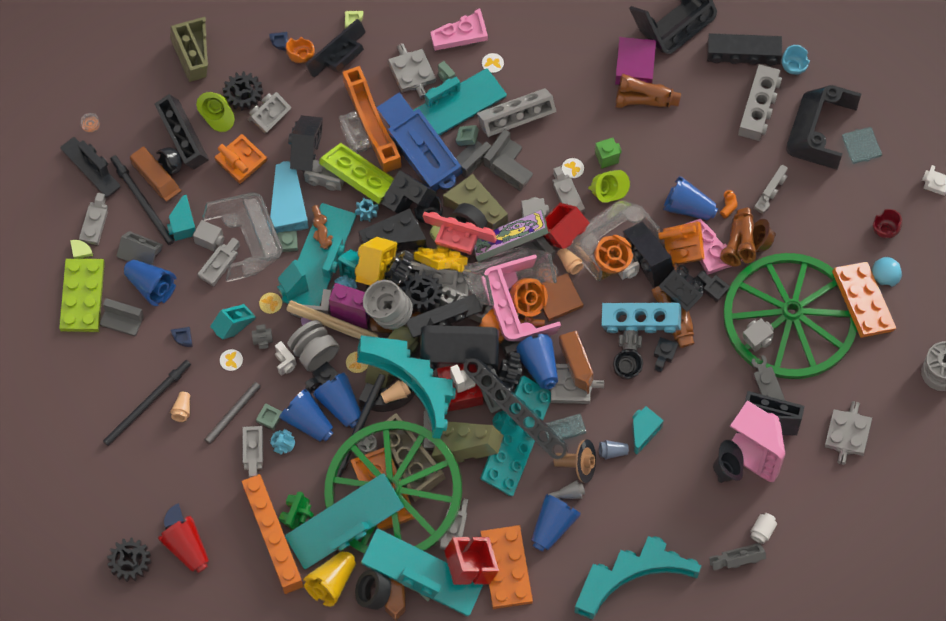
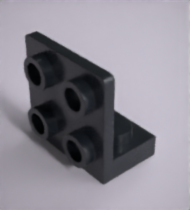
[659,263,704,312]

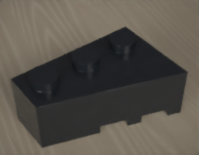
[288,115,323,171]
[358,209,427,251]
[623,221,673,288]
[737,391,805,436]

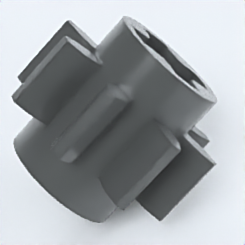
[252,324,273,349]
[619,330,642,351]

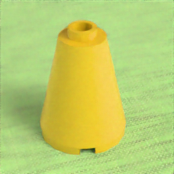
[303,551,356,607]

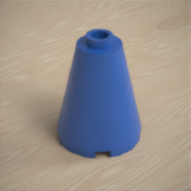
[663,176,718,220]
[124,260,177,306]
[516,334,558,390]
[313,372,361,428]
[279,389,333,442]
[531,494,581,552]

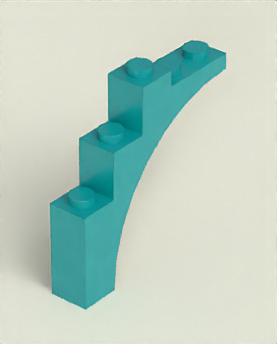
[357,335,456,439]
[574,536,702,620]

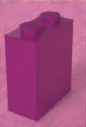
[615,37,656,85]
[329,283,370,329]

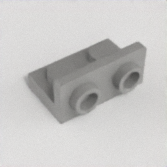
[247,92,292,133]
[304,160,344,191]

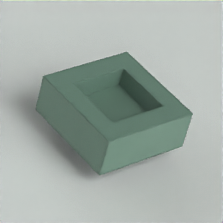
[438,61,455,82]
[456,125,479,146]
[278,231,298,252]
[256,403,282,430]

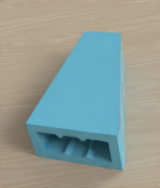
[270,161,309,236]

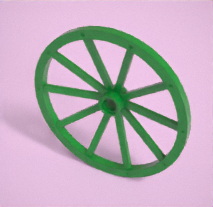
[723,253,857,379]
[324,421,462,554]

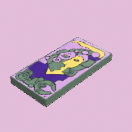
[474,210,549,262]

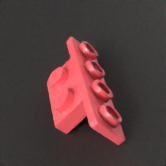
[423,212,497,255]

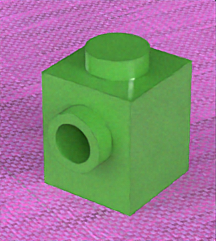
[595,137,622,169]

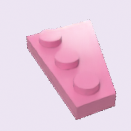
[430,8,488,51]
[686,219,742,275]

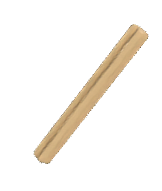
[287,301,378,339]

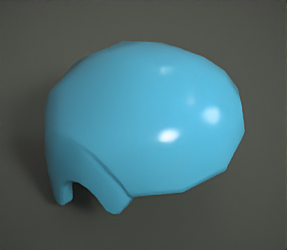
[781,45,810,75]
[872,257,902,287]

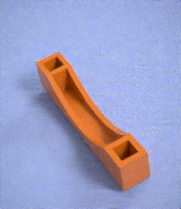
[342,66,401,173]
[242,474,303,594]

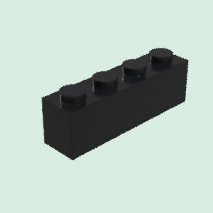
[707,33,782,66]
[154,94,209,170]

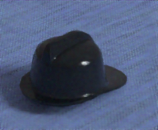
[713,440,744,483]

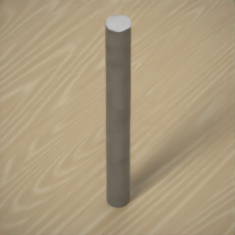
[204,382,261,444]

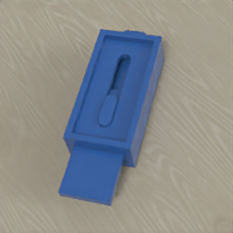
[376,92,462,191]

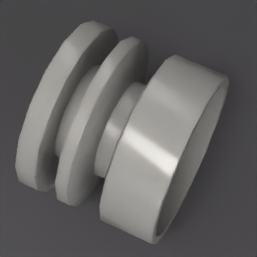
[363,280,413,330]
[287,320,339,372]
[921,341,946,391]

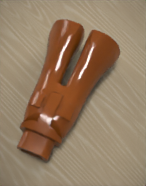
[615,73,681,108]
[720,207,756,266]
[651,286,694,348]

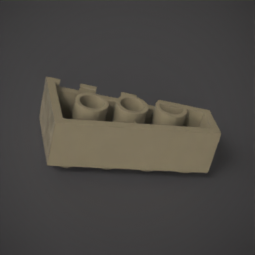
[386,413,446,502]

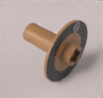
[554,439,596,483]

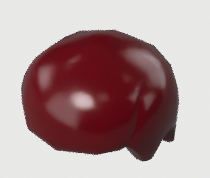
[872,209,902,238]

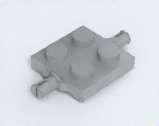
[388,44,436,99]
[550,364,604,404]
[825,401,872,465]

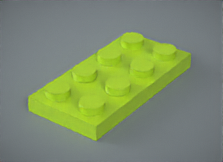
[319,143,394,204]
[59,259,105,332]

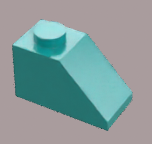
[167,195,196,241]
[338,249,359,283]
[277,260,308,301]
[210,304,256,340]
[632,406,664,455]

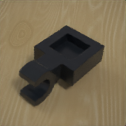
[697,270,730,302]
[653,337,678,372]
[305,362,339,393]

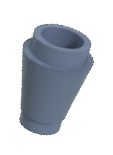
[599,440,629,460]

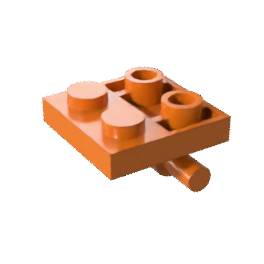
[214,134,268,184]
[658,221,705,265]

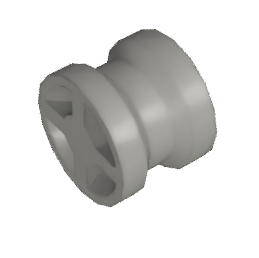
[357,435,377,455]

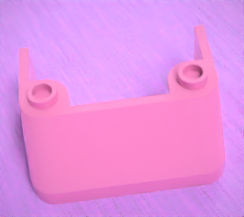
[483,254,561,342]
[730,401,785,482]

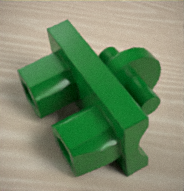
[279,491,314,531]

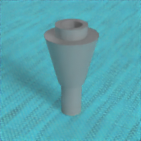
[548,480,585,499]

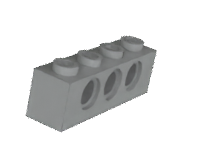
[738,64,782,141]
[477,88,556,137]

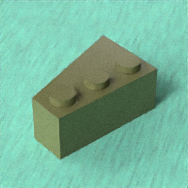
[170,17,208,82]
[443,174,508,230]
[365,325,420,388]
[431,422,503,463]

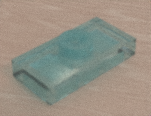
[545,414,586,440]

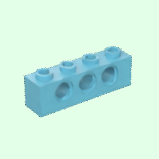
[602,303,682,333]

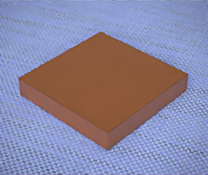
[541,273,583,322]

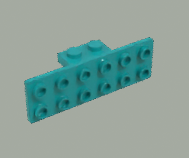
[413,68,507,135]
[282,203,356,306]
[480,376,551,496]
[285,474,404,569]
[361,529,483,617]

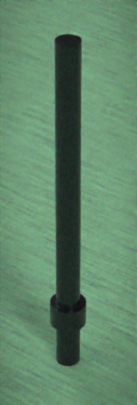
[110,155,174,245]
[103,360,191,446]
[336,374,386,484]

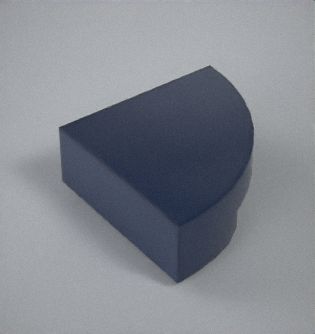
[269,32,288,51]
[171,327,193,347]
[164,503,184,529]

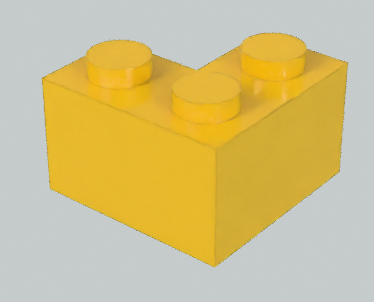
[355,237,397,285]

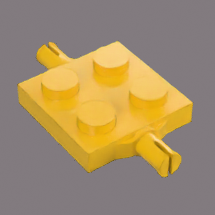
[414,246,468,272]

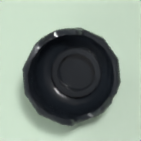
[156,147,182,176]
[414,196,443,224]
[613,349,643,379]

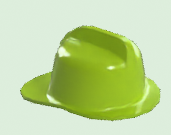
[196,92,235,132]
[588,170,630,202]

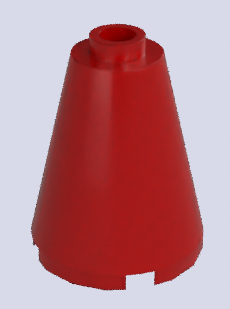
[157,516,209,573]

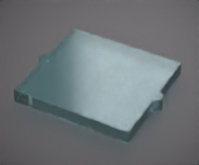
[842,127,882,164]

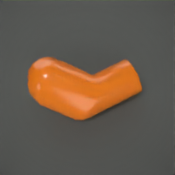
[720,190,738,218]

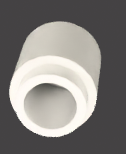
[750,513,777,544]

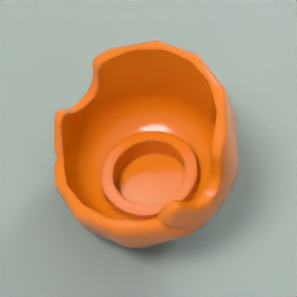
[286,37,315,63]

